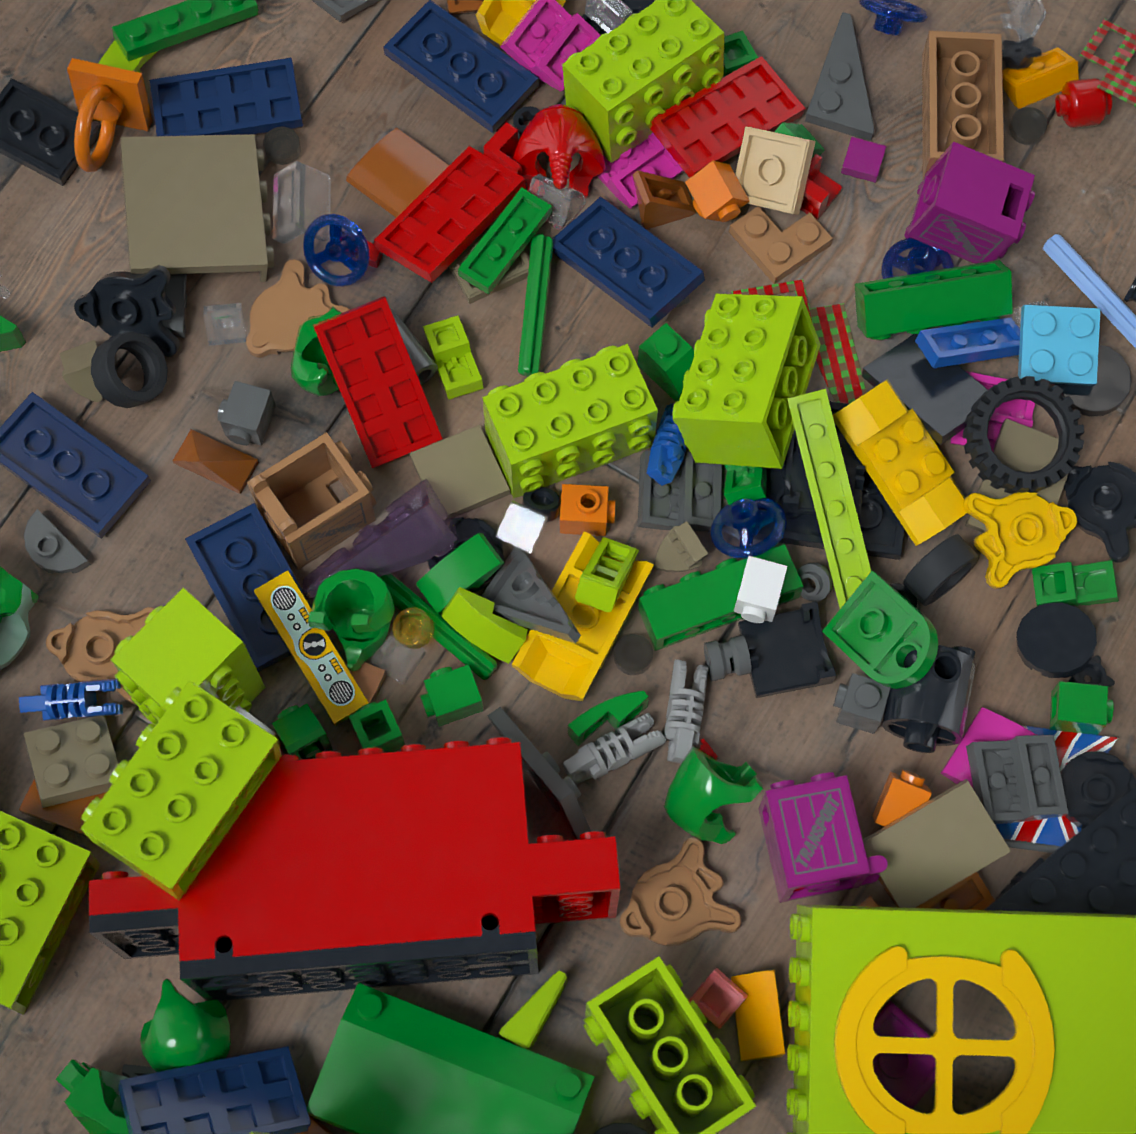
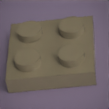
[23,716,118,808]

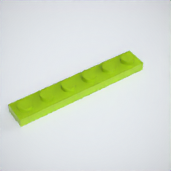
[787,388,871,609]

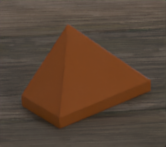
[633,170,696,230]
[173,429,259,494]

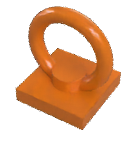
[67,58,153,172]

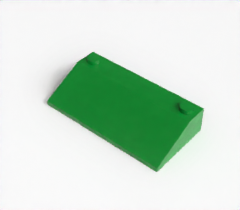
[306,983,595,1134]

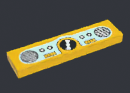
[253,570,369,726]

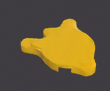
[963,492,1077,589]

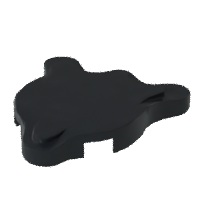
[74,265,180,357]
[1063,462,1136,563]

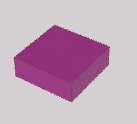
[841,137,886,183]

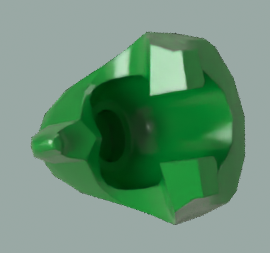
[290,306,342,397]
[308,569,395,672]
[664,746,763,844]
[140,979,231,1072]

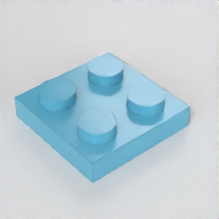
[1018,305,1100,386]

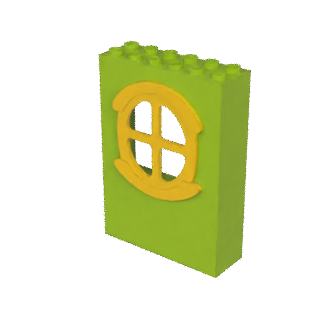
[786,904,1136,1134]

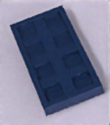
[149,57,303,136]
[118,1046,311,1134]

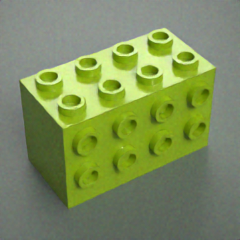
[562,0,724,163]
[673,294,821,469]
[482,344,658,499]
[110,588,266,726]
[81,680,282,900]
[0,811,100,1015]
[583,956,756,1134]

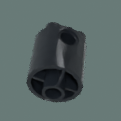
[882,645,976,753]

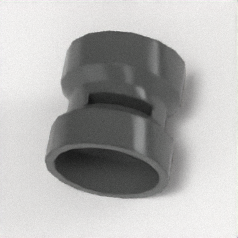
[704,635,751,681]

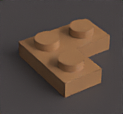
[729,206,833,284]

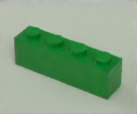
[854,260,1013,340]
[638,544,803,651]

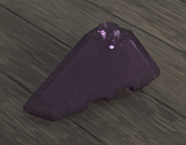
[302,479,458,600]

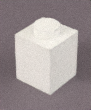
[734,556,787,623]

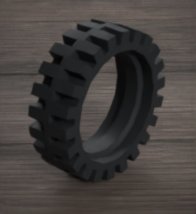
[963,376,1084,494]

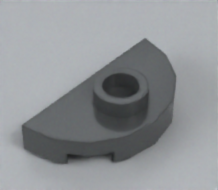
[24,509,91,574]

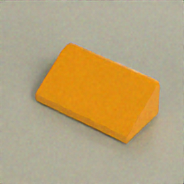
[1002,47,1079,109]
[731,970,785,1061]

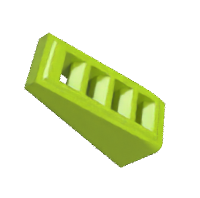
[575,537,639,612]
[498,970,568,1051]

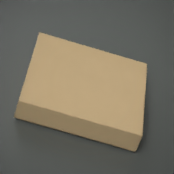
[735,126,816,215]

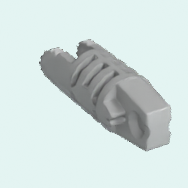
[664,659,709,764]
[563,713,666,785]

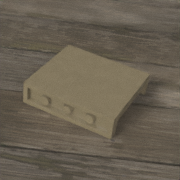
[121,134,274,282]

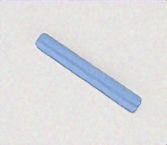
[1043,234,1136,348]

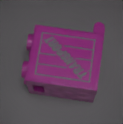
[904,141,1035,264]
[758,772,888,903]

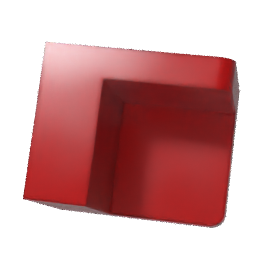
[483,122,539,177]
[800,154,842,220]

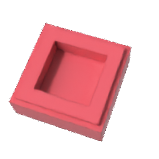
[688,968,748,1029]

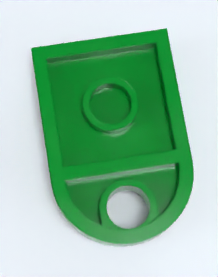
[822,571,938,689]

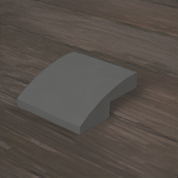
[637,450,722,531]
[966,735,1068,824]

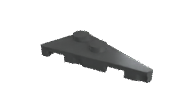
[805,12,874,141]
[481,546,581,644]
[487,707,592,840]

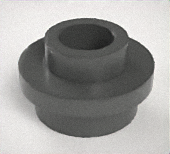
[797,563,833,602]

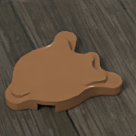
[246,260,349,358]
[46,607,155,704]
[620,837,741,946]

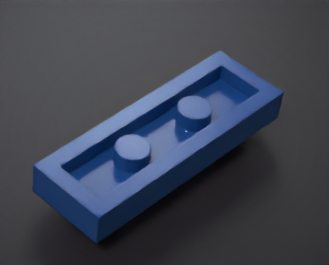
[915,317,1020,368]

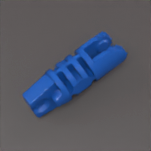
[647,403,687,486]
[19,679,123,721]

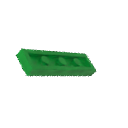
[112,0,259,62]

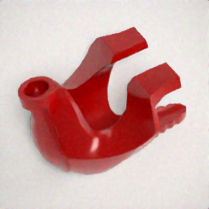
[513,104,605,198]

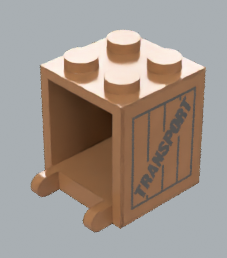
[247,432,377,569]

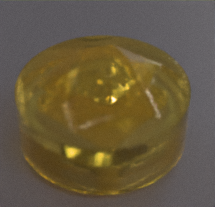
[392,607,434,649]

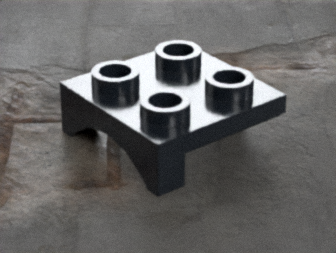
[782,431,865,519]
[738,601,836,698]

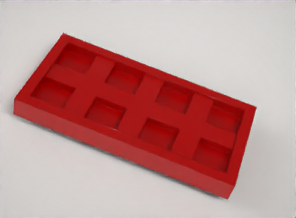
[648,56,806,178]
[374,146,526,283]
[313,296,443,468]

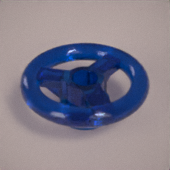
[859,0,928,35]
[303,214,370,287]
[881,238,954,279]
[710,498,787,558]

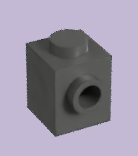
[218,381,276,446]
[833,673,890,734]

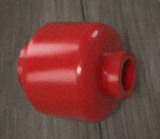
[1055,78,1112,128]

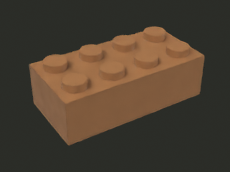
[922,31,1004,179]

